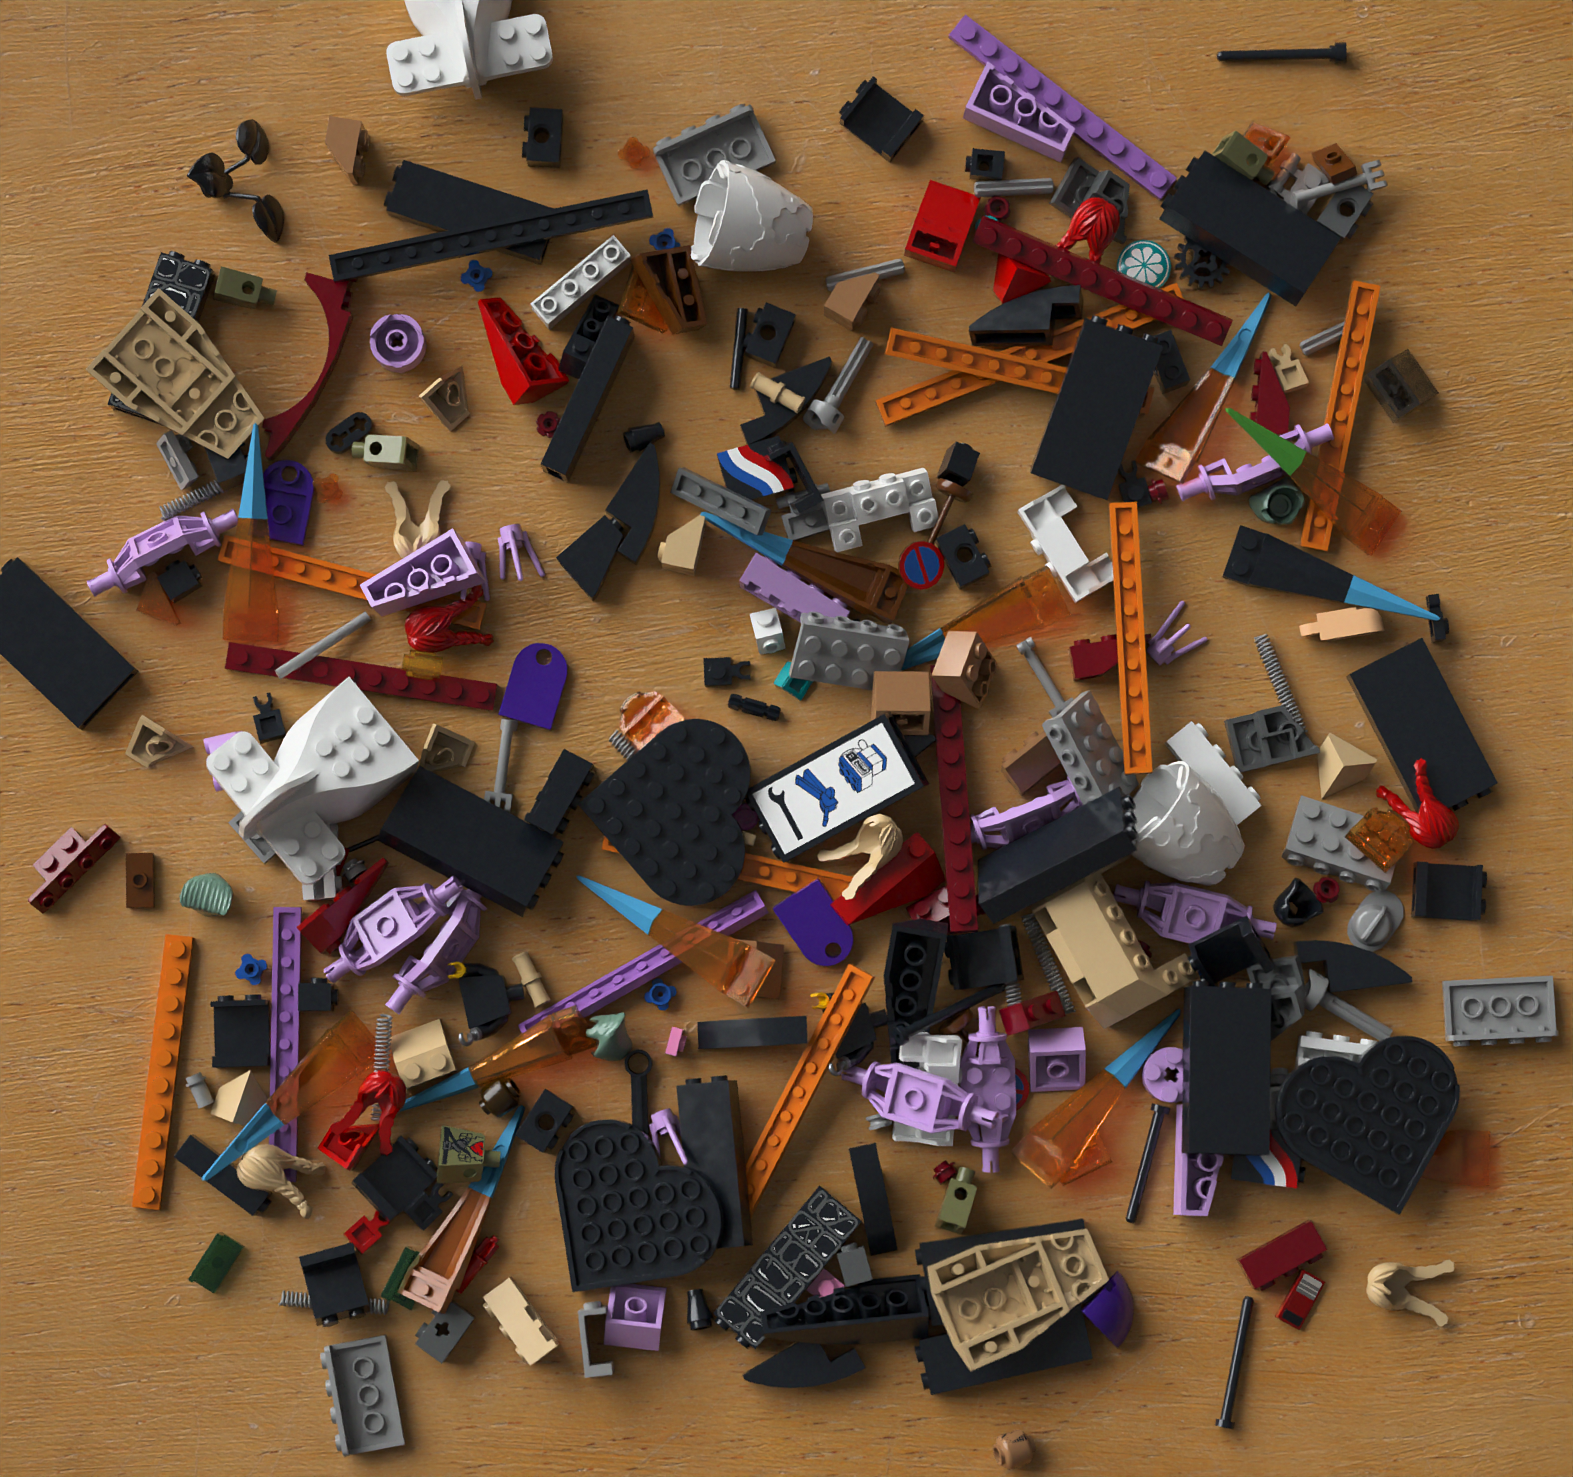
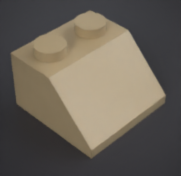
[658,515,706,576]
[390,1019,458,1089]

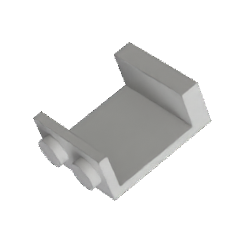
[578,1301,615,1378]

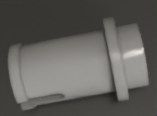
[186,1072,214,1109]

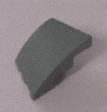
[1049,157,1130,244]
[1224,705,1320,773]
[1246,955,1305,1041]

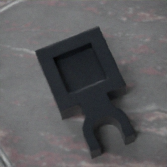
[1118,460,1152,508]
[1426,594,1449,643]
[703,657,751,686]
[253,693,286,744]
[403,1183,454,1231]

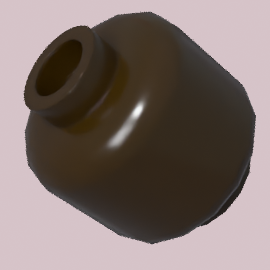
[479,1077,521,1118]

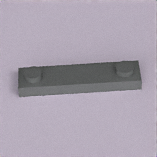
[670,467,772,535]

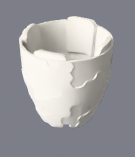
[691,160,813,271]
[1131,761,1245,886]

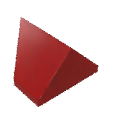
[993,253,1052,304]
[317,1124,380,1171]

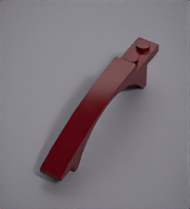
[262,272,358,461]

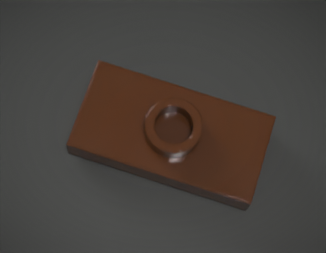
[1312,143,1357,184]
[126,853,155,908]

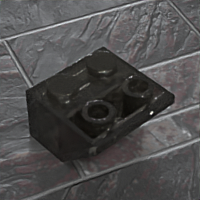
[1363,349,1439,424]

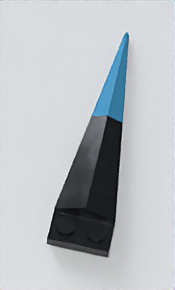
[1222,525,1440,621]

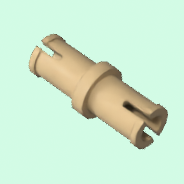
[750,372,806,413]
[512,951,551,1008]

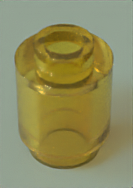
[402,649,443,680]

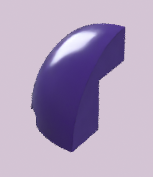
[1081,1271,1134,1349]

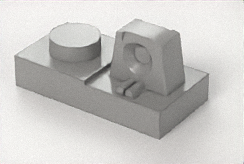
[156,431,198,490]

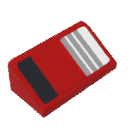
[1275,1269,1325,1330]

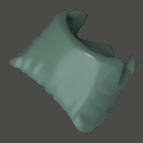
[1249,476,1305,525]
[179,873,233,917]
[586,1012,632,1061]

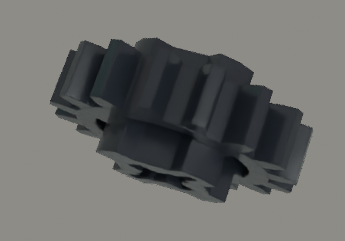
[1174,236,1231,289]

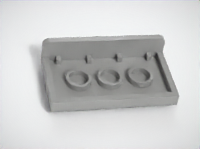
[653,104,776,206]
[789,612,909,690]
[1042,690,1139,805]
[1282,795,1405,892]
[1442,976,1559,1046]
[320,1335,406,1457]

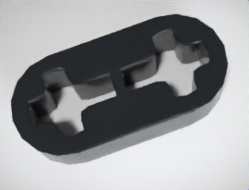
[325,412,373,454]

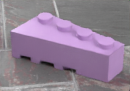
[963,61,1075,162]
[360,529,486,616]
[739,553,850,623]
[1173,1104,1224,1216]

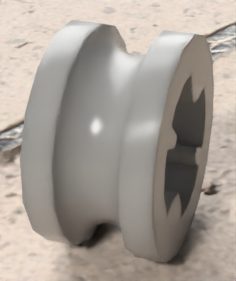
[866,1114,893,1131]

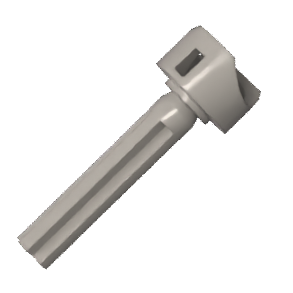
[803,337,873,434]
[1305,969,1393,1041]

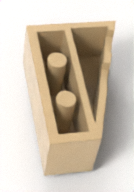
[483,1277,560,1366]

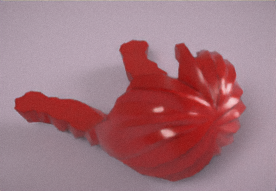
[1056,198,1120,264]
[405,585,494,653]
[1376,758,1459,849]
[330,1070,407,1156]

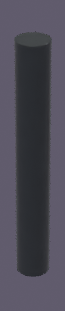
[730,308,748,390]

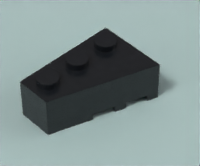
[524,749,596,837]

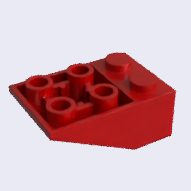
[904,180,981,273]

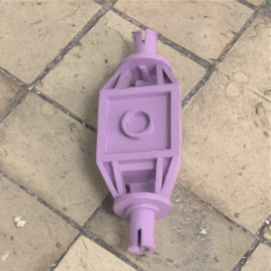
[1176,423,1334,501]
[87,509,241,597]
[969,777,1083,850]
[324,876,463,983]
[1113,881,1277,943]
[385,888,487,1015]
[960,1006,1016,1173]
[842,1061,999,1133]

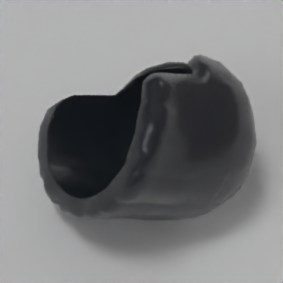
[1273,878,1324,927]

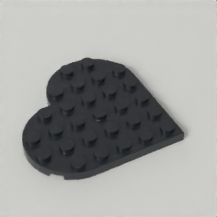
[578,719,751,906]
[1275,1036,1460,1215]
[554,1119,724,1292]

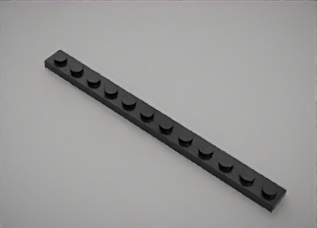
[329,189,653,283]

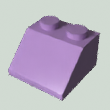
[1028,1027,1086,1092]
[604,1284,666,1351]

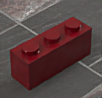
[1236,1220,1327,1291]

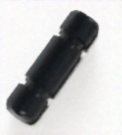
[728,694,781,721]

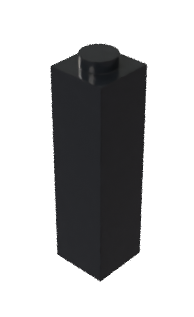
[174,1134,272,1216]

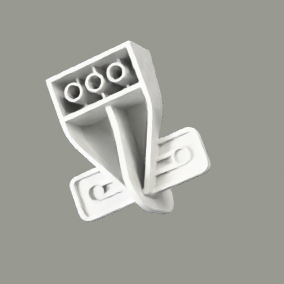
[387,0,553,99]
[206,677,419,885]

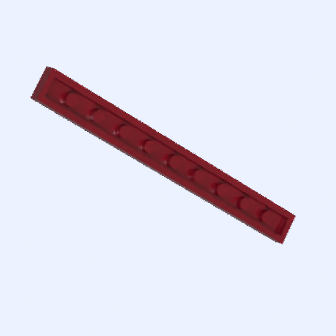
[972,215,1233,346]
[225,642,498,711]
[930,665,978,934]

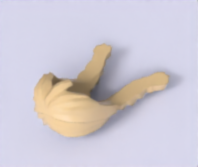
[385,480,451,558]
[817,814,903,900]
[237,1144,326,1218]
[1366,1260,1455,1326]

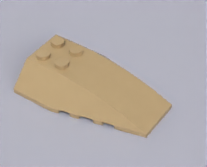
[86,288,264,459]
[927,1229,1109,1371]

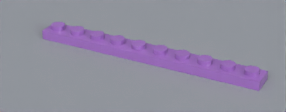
[948,14,1177,201]
[518,890,769,1048]
[269,907,302,1182]

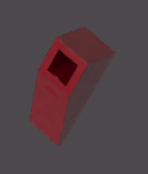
[1249,351,1290,436]
[1068,633,1151,681]

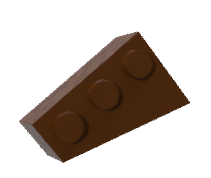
[630,245,708,335]

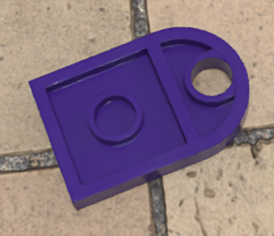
[249,460,315,546]
[499,643,568,730]
[773,878,853,966]

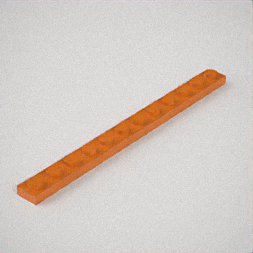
[875,283,1184,427]

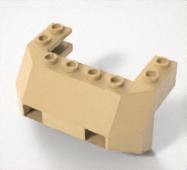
[1031,854,1198,1029]

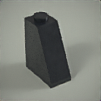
[556,515,624,601]

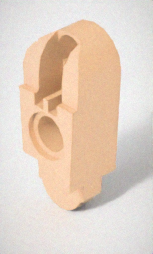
[1299,607,1385,642]

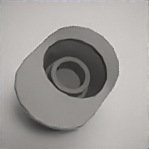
[1347,890,1403,951]

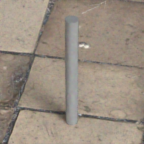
[275,612,371,679]

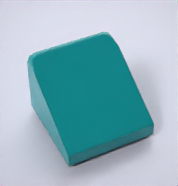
[774,661,813,701]

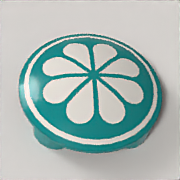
[1117,240,1171,288]

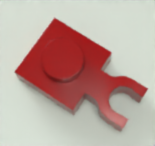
[343,1211,394,1255]

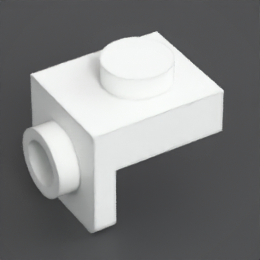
[750,608,785,654]

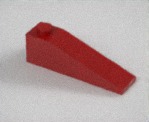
[478,297,569,405]
[830,832,946,926]
[296,857,389,954]

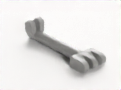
[1292,160,1388,209]
[1016,637,1074,718]
[484,718,518,813]

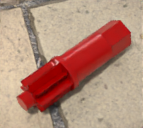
[456,1235,500,1294]

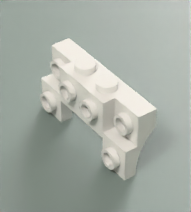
[821,468,939,552]
[1018,485,1113,603]
[892,1032,962,1146]

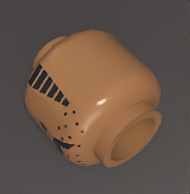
[993,1430,1036,1470]

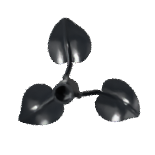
[187,119,284,243]

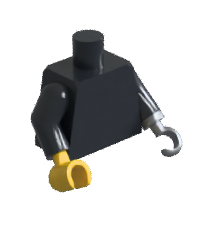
[447,962,525,1046]
[810,992,888,1076]

